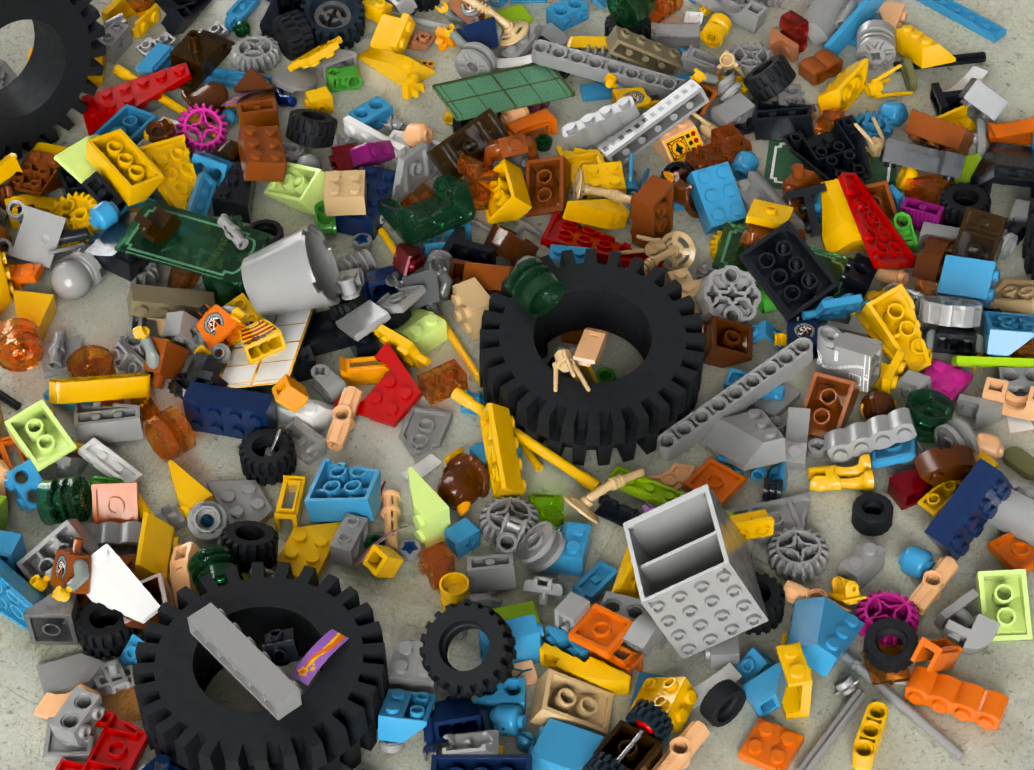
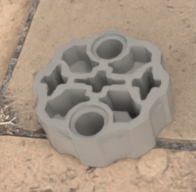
[696,265,761,324]
[918,295,984,328]

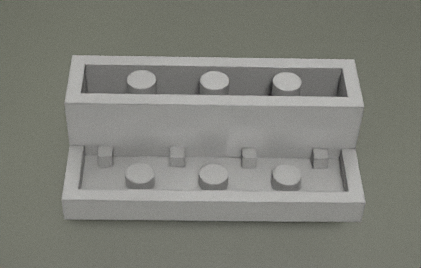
[789,0,849,46]
[736,171,805,230]
[986,475,1034,546]

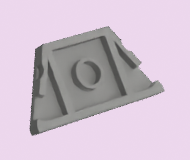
[391,142,439,204]
[207,480,274,524]
[727,492,810,545]

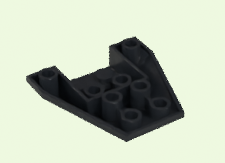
[782,115,872,181]
[970,142,1034,199]

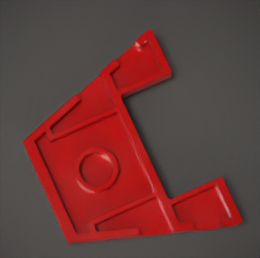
[332,342,423,428]
[55,710,149,770]

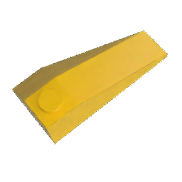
[821,179,866,258]

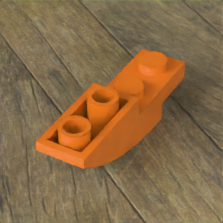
[4,263,45,290]

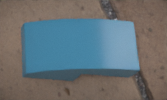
[544,625,589,662]

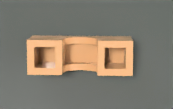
[982,377,1034,421]

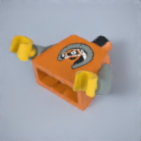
[194,304,248,356]

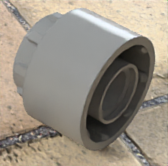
[187,501,227,543]

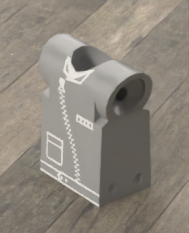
[815,325,883,392]

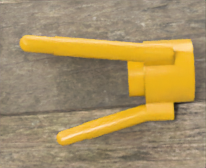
[864,64,913,100]

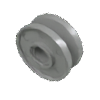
[454,42,497,81]
[934,418,979,454]
[516,521,566,572]

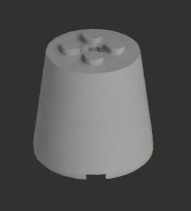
[241,224,342,317]

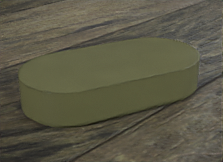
[900,57,918,91]
[1003,447,1034,480]

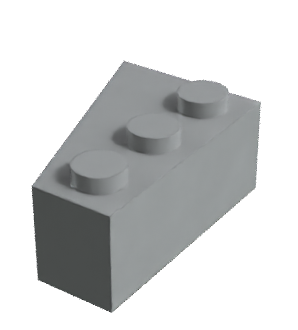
[74,401,143,444]

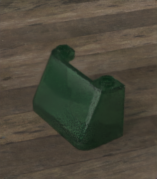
[377,174,476,245]

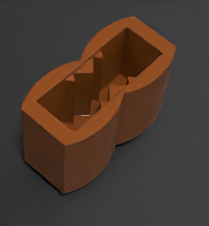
[799,49,843,86]

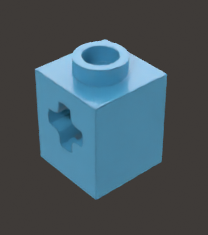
[444,517,481,558]

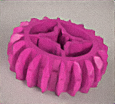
[176,103,228,153]
[855,589,919,648]

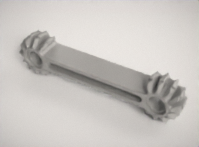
[120,262,160,360]

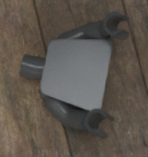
[385,259,453,316]

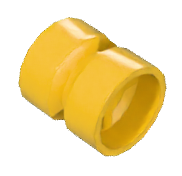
[700,13,732,48]
[439,572,470,612]

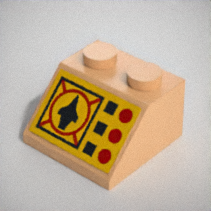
[653,118,707,164]

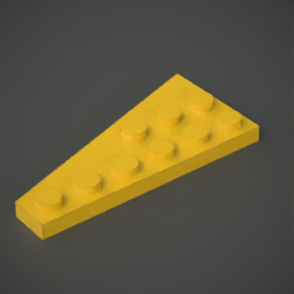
[139,134,213,237]

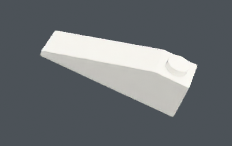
[258,387,335,434]
[86,543,160,624]

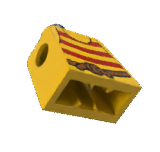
[238,319,287,364]

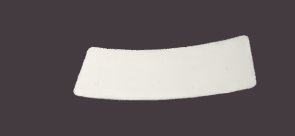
[400,453,442,480]

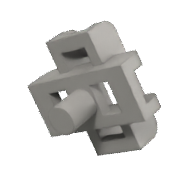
[523,575,566,605]
[93,658,135,696]

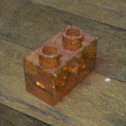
[711,123,752,166]
[685,140,731,170]
[417,359,468,406]

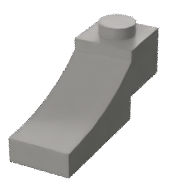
[785,407,811,470]

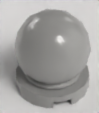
[51,248,104,300]

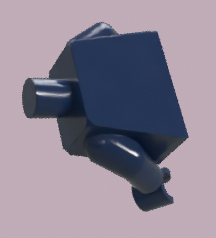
[361,266,411,302]
[423,696,493,761]

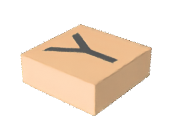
[510,659,538,686]

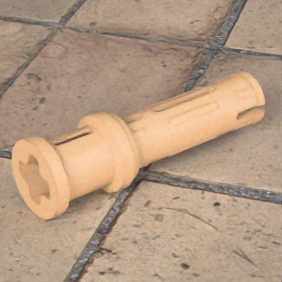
[381,490,401,552]

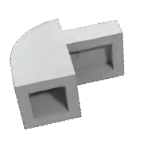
[623,613,667,657]
[942,613,1001,655]

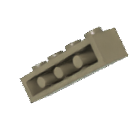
[606,25,683,75]
[127,283,215,320]

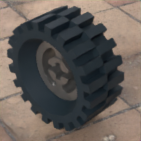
[300,0,365,50]

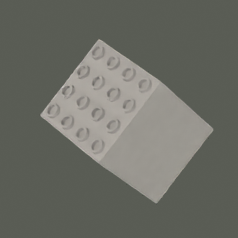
[623,484,769,660]

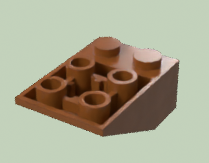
[236,90,279,127]
[6,150,67,196]

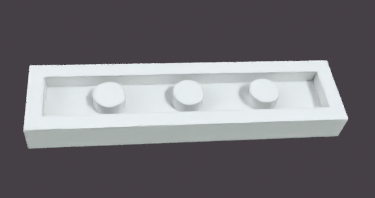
[343,115,405,163]

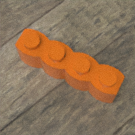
[904,666,1009,730]

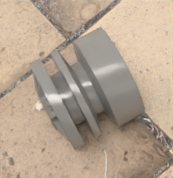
[856,19,896,70]

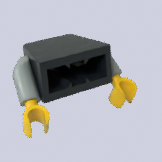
[925,326,986,372]

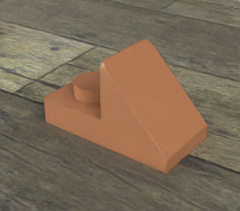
[769,28,799,63]

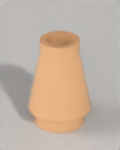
[876,269,909,286]

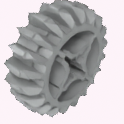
[230,34,281,73]
[729,42,775,81]
[479,495,540,549]
[767,526,830,582]

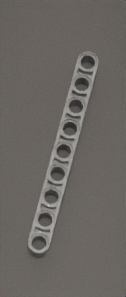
[531,39,688,100]
[657,337,813,461]

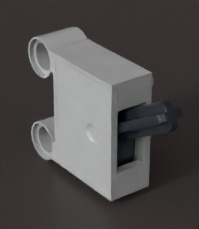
[0,199,89,271]

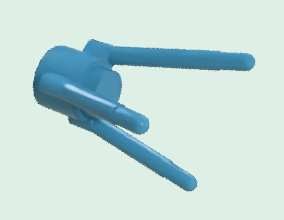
[625,153,650,195]

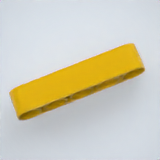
[49,373,151,404]

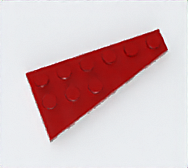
[79,62,192,136]
[838,172,916,269]
[540,210,664,273]

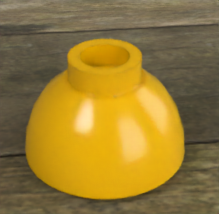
[896,166,922,190]

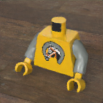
[604,73,659,115]

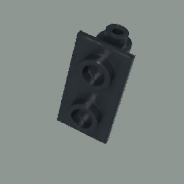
[595,495,641,528]

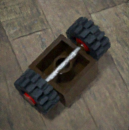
[582,700,673,770]

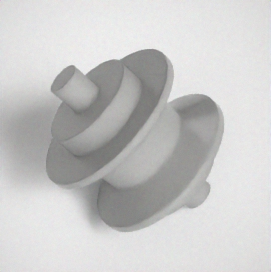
[383,115,407,134]

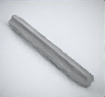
[795,689,866,770]

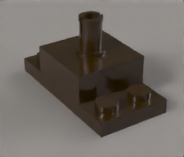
[168,30,235,93]
[427,108,510,185]
[951,206,1008,264]

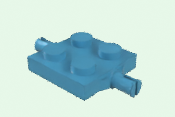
[802,293,870,323]

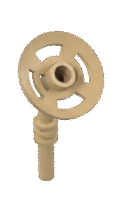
[462,0,529,47]
[572,168,632,204]
[644,231,696,273]
[562,468,645,525]

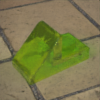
[528,493,565,528]

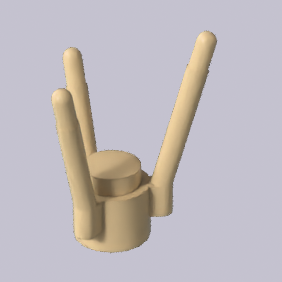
[716,50,745,80]
[692,112,719,142]
[854,117,885,157]
[618,235,666,257]
[552,349,591,392]

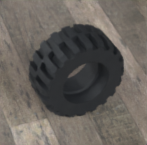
[419,601,517,699]

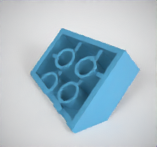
[980,311,1034,357]
[304,458,381,522]
[0,559,45,632]
[786,596,865,678]

